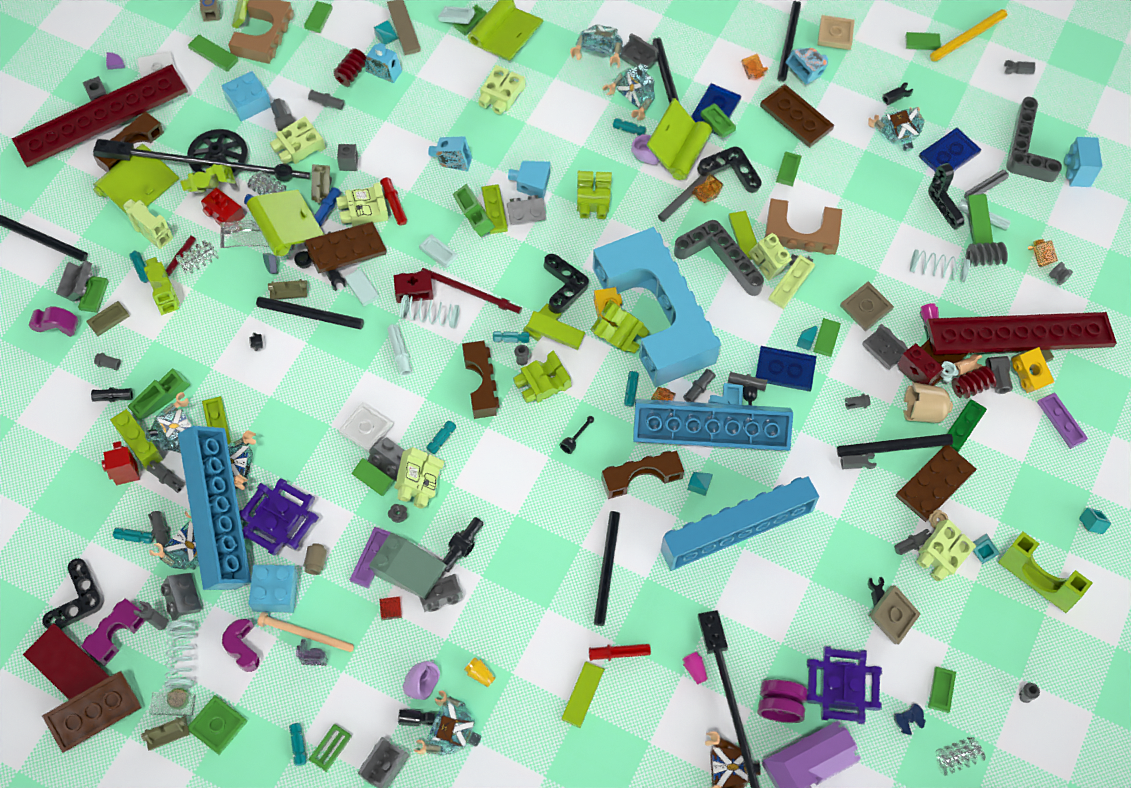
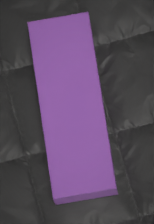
[1037,392,1088,449]
[349,527,391,589]

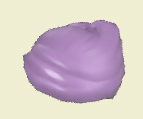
[631,134,659,165]
[402,661,440,700]

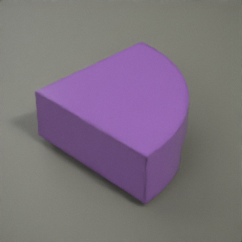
[106,52,125,69]

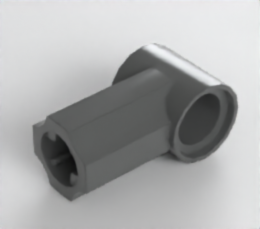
[270,98,294,131]
[986,356,1013,394]

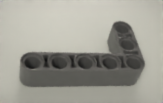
[1006,96,1062,183]
[674,220,764,296]

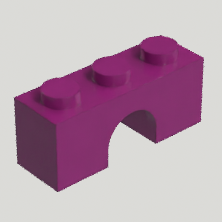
[81,598,145,667]

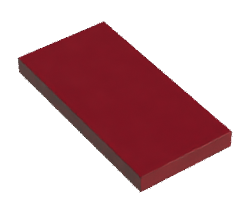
[22,623,110,700]

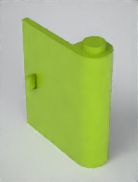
[467,0,543,61]
[646,98,712,180]
[93,144,180,216]
[247,190,324,256]

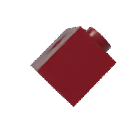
[393,271,434,303]
[898,343,944,385]

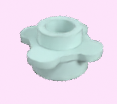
[940,361,959,382]

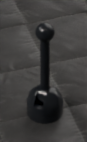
[743,386,758,405]
[559,416,594,454]

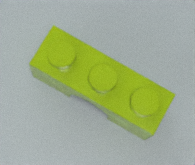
[110,409,163,471]

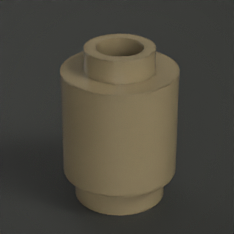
[303,543,327,575]

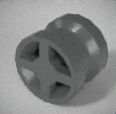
[1049,262,1073,285]

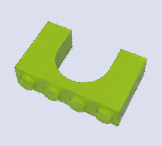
[998,531,1093,613]

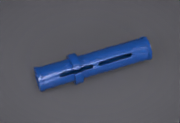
[314,187,342,227]

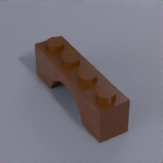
[93,111,164,172]
[462,340,500,419]
[601,451,684,499]

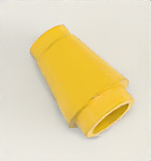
[464,657,495,688]

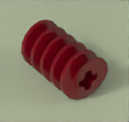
[333,48,366,87]
[952,366,996,399]

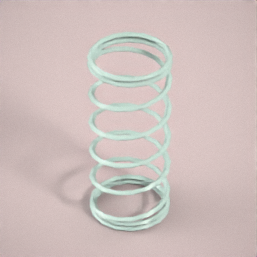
[910,249,970,282]
[399,295,460,328]
[164,621,194,690]

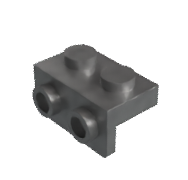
[619,33,658,73]
[506,195,546,224]
[56,260,93,302]
[862,324,908,370]
[368,437,405,482]
[161,573,202,621]
[419,574,463,612]
[358,737,409,788]

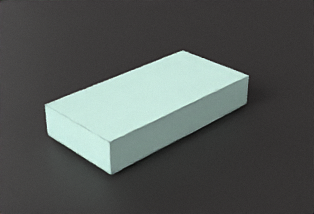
[438,6,475,24]
[419,234,458,269]
[344,269,379,307]

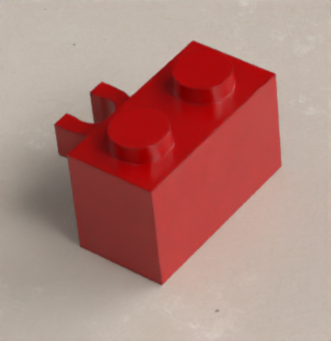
[201,187,245,230]
[101,441,140,486]

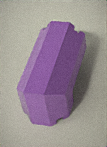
[762,721,861,788]

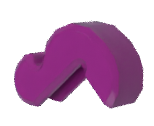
[28,306,79,337]
[222,618,260,672]

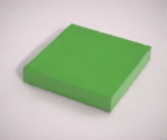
[188,695,248,756]

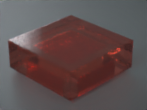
[379,596,402,621]

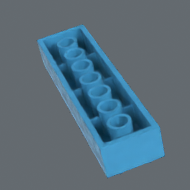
[633,399,794,451]
[178,426,251,590]
[660,476,820,571]

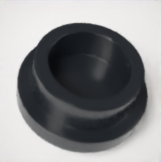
[294,251,312,269]
[249,332,263,351]

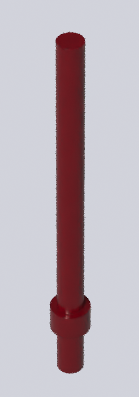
[421,267,522,314]

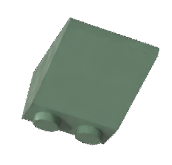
[369,533,447,599]

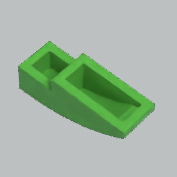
[452,184,495,237]
[127,368,191,420]

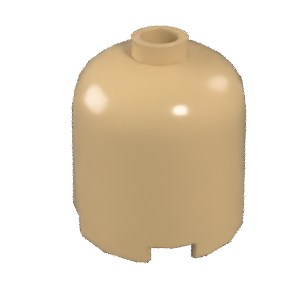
[903,382,953,423]

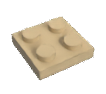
[817,15,855,50]

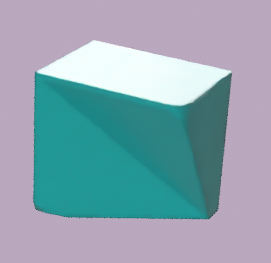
[374,20,398,45]
[796,326,818,351]
[687,472,713,496]
[1079,508,1111,534]
[973,533,1000,564]

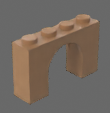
[228,0,294,64]
[764,198,843,255]

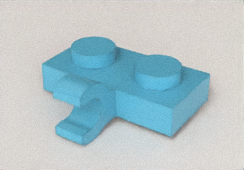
[708,383,743,405]

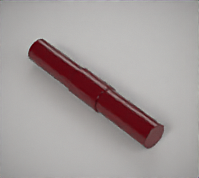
[165,235,196,276]

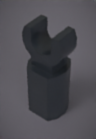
[882,82,913,105]
[325,269,346,291]
[867,577,885,607]
[398,709,436,727]

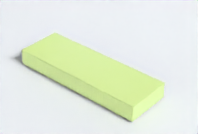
[768,255,815,310]

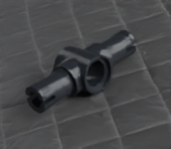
[442,517,484,573]

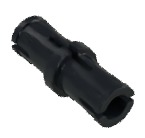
[91,387,133,402]

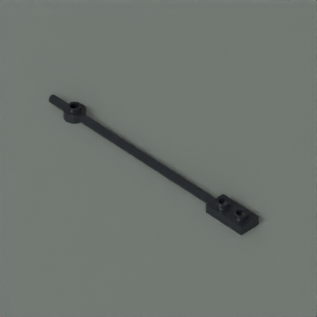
[93,138,311,181]
[697,610,760,788]

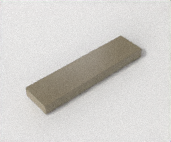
[387,0,421,55]

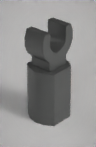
[1004,60,1036,75]
[840,453,877,470]
[134,601,169,630]

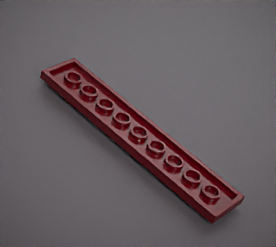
[12,64,188,168]
[926,312,1117,354]

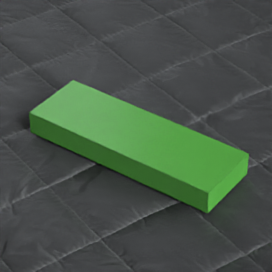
[188,34,239,72]
[967,194,993,245]

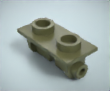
[311,164,330,203]
[268,279,307,299]
[141,716,190,751]

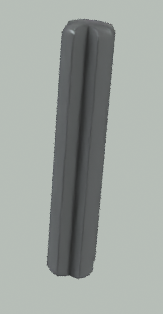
[964,169,1009,199]

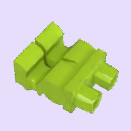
[180,164,236,193]
[577,171,612,219]
[144,257,180,316]
[590,299,649,354]
[513,350,572,403]

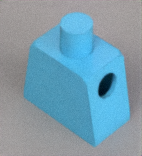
[508,161,551,200]

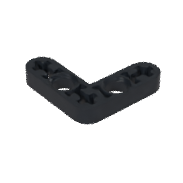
[697,146,762,193]
[928,163,965,229]
[543,254,589,314]
[42,558,103,629]

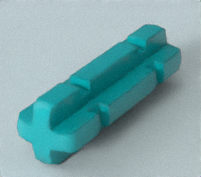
[613,118,646,136]
[129,250,149,283]
[493,331,529,343]
[624,371,639,407]
[426,420,456,454]
[113,527,153,544]
[289,723,306,766]

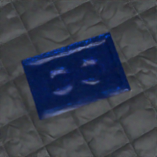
[691,83,742,136]
[918,127,982,172]
[755,346,817,392]

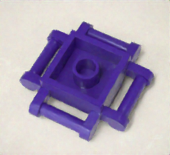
[239,478,319,556]
[806,646,882,725]

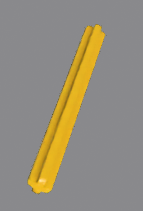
[930,9,1008,62]

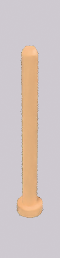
[257,612,354,652]

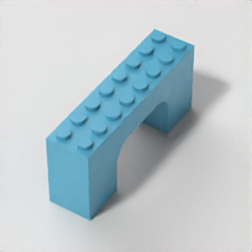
[592,227,721,388]

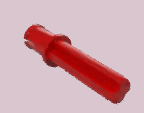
[380,177,407,226]
[588,644,651,661]

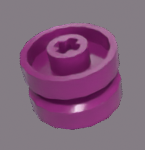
[757,679,808,723]

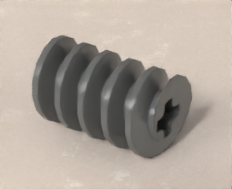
[966,242,1008,266]

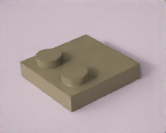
[840,281,894,332]
[869,585,921,644]

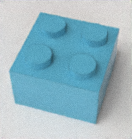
[221,71,271,122]
[1064,137,1103,187]
[249,565,298,613]

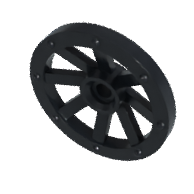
[187,129,249,177]

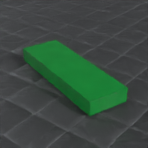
[947,399,987,452]

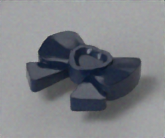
[894,703,926,735]

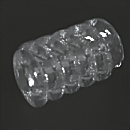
[247,170,287,195]
[176,240,219,276]
[935,736,986,776]

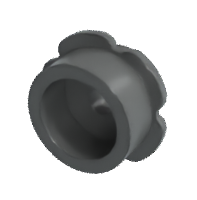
[388,504,408,523]

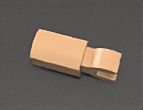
[954,354,983,376]

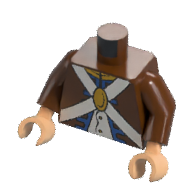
[705,731,761,788]

